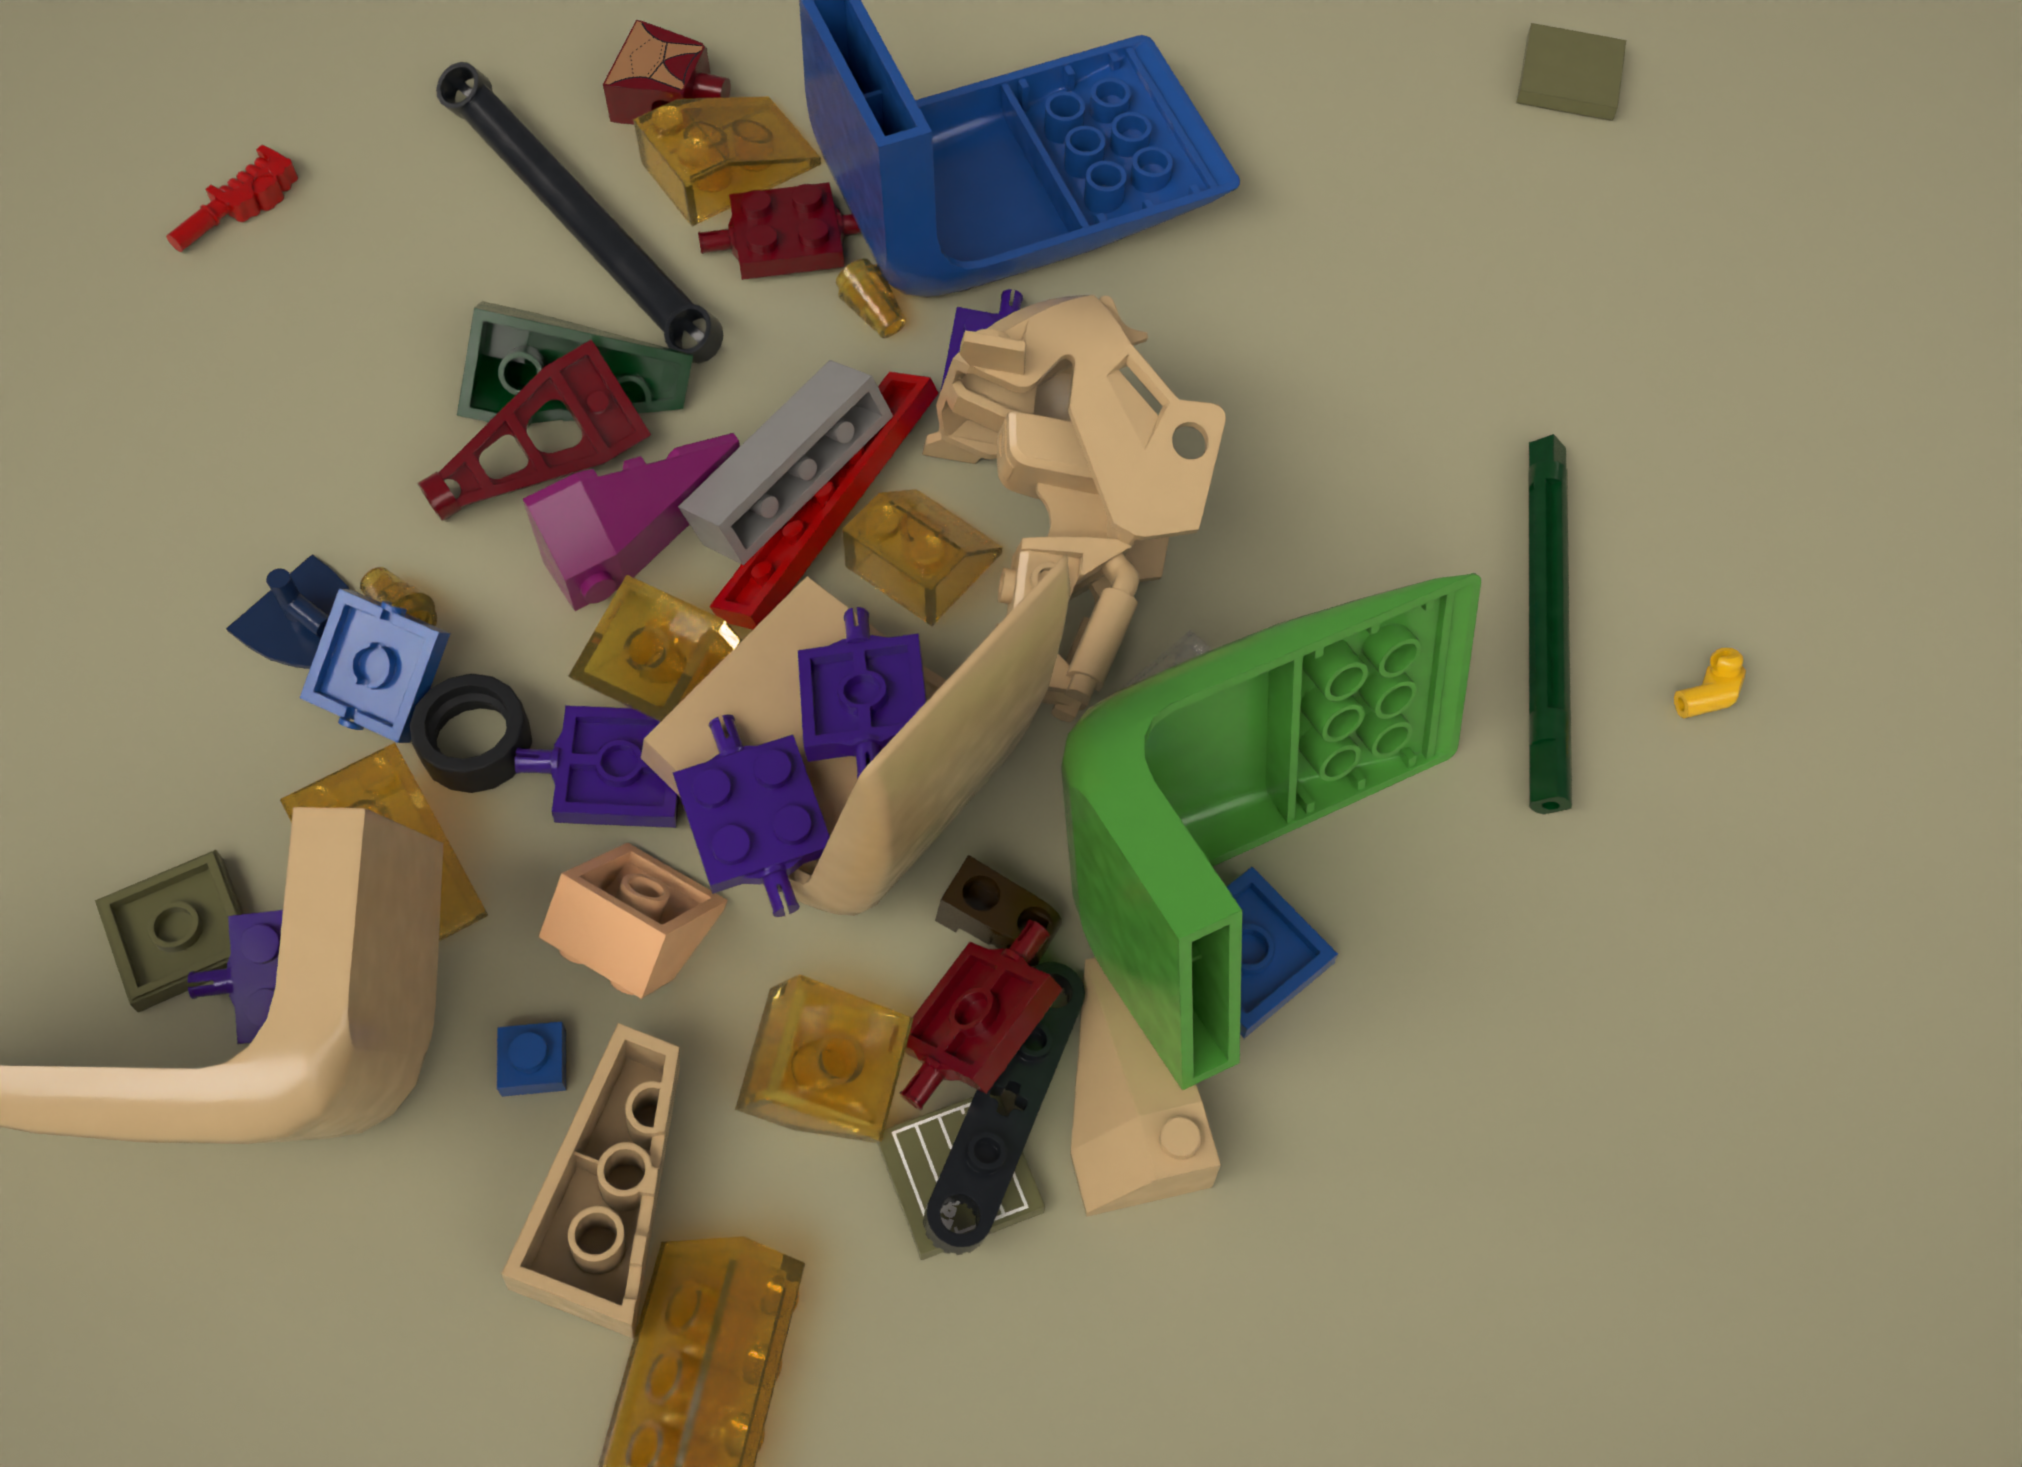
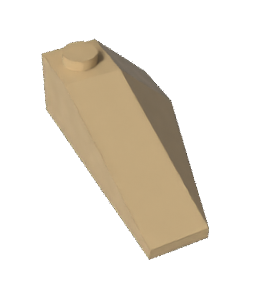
[1070,958,1221,1217]

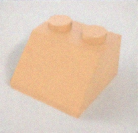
[539,843,728,999]

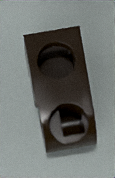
[935,855,1062,966]

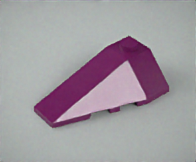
[523,433,740,611]

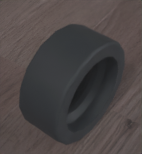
[410,673,532,793]

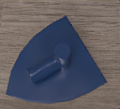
[226,554,349,669]

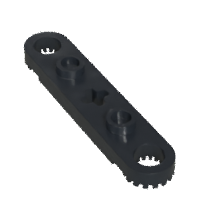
[923,962,1085,1255]

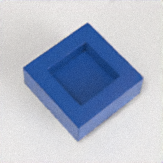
[497,1021,567,1097]

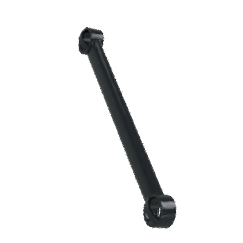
[436,62,724,364]

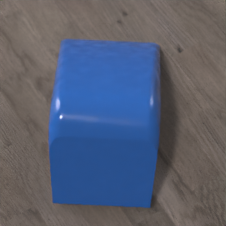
[799,0,1240,297]

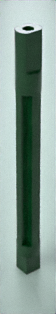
[1528,434,1572,815]

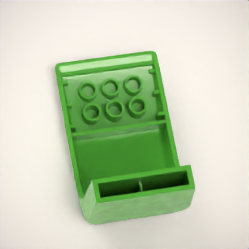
[1061,573,1481,1090]

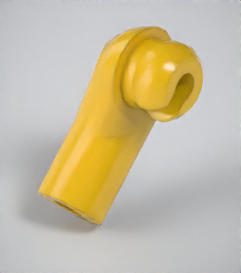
[1674,647,1746,719]

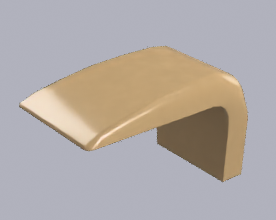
[641,555,1070,916]
[0,807,444,1144]

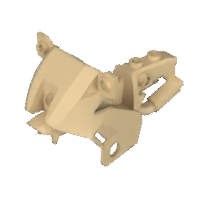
[922,295,1226,722]

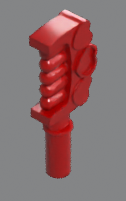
[166,145,298,252]

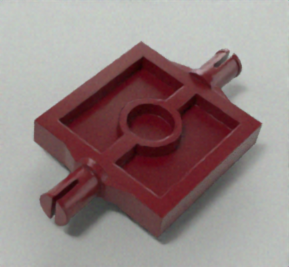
[698,182,862,280]
[895,920,1063,1111]

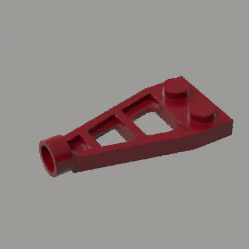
[417,339,651,521]

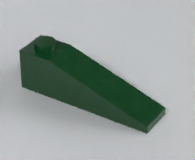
[457,301,693,425]

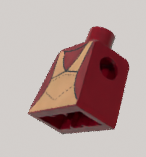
[603,20,731,129]

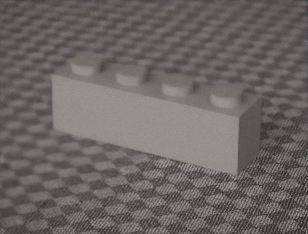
[678,360,893,565]

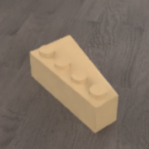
[501,1023,680,1339]

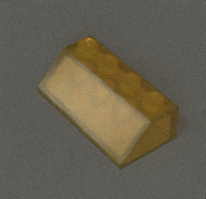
[597,1236,805,1467]

